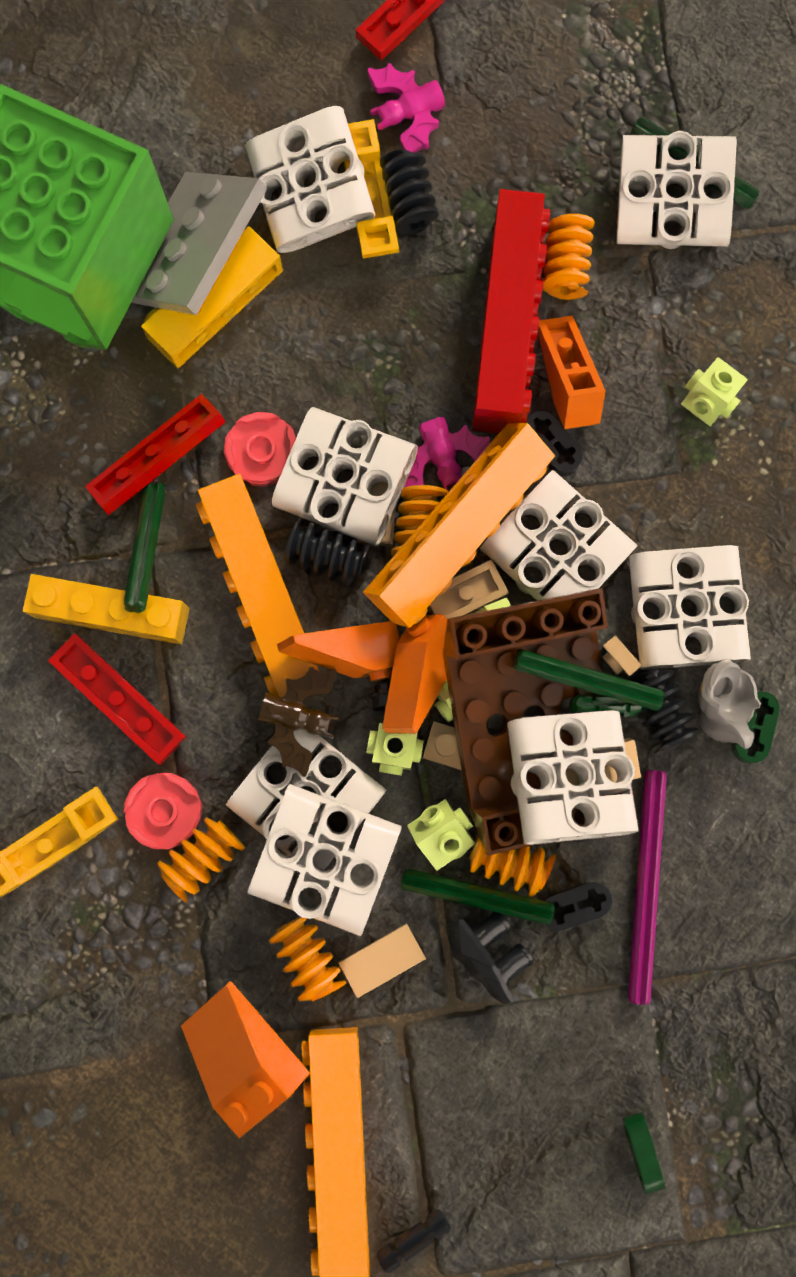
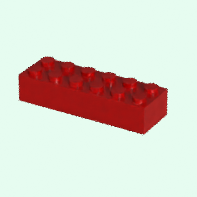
[472,189,550,434]

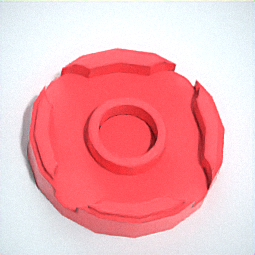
[224,412,296,487]
[124,773,202,849]

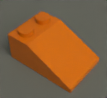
[181,981,310,1138]

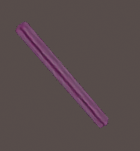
[628,770,667,1005]

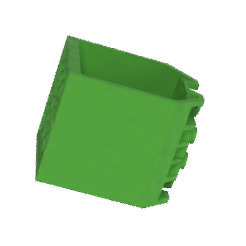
[0,84,174,350]

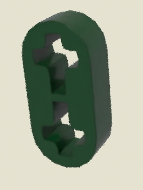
[731,691,780,764]
[622,1112,666,1195]

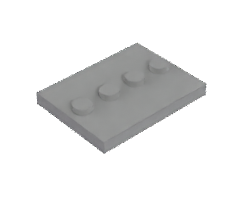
[131,172,268,315]

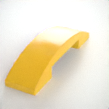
[344,119,399,259]
[0,787,118,898]

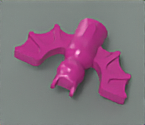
[368,63,445,153]
[404,417,490,491]

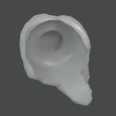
[698,659,761,749]

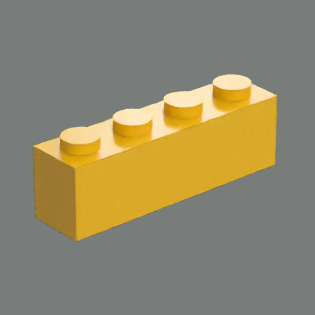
[141,226,283,369]
[23,574,190,645]

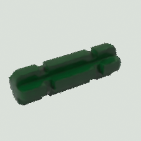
[569,694,642,717]

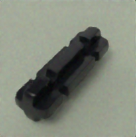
[377,1209,450,1273]

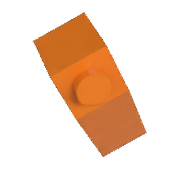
[538,316,606,430]
[382,614,447,734]
[277,621,400,682]

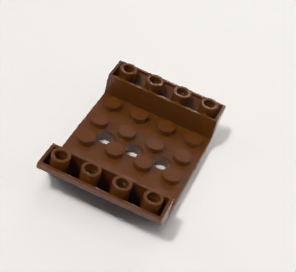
[443,588,622,856]

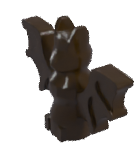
[258,667,340,777]

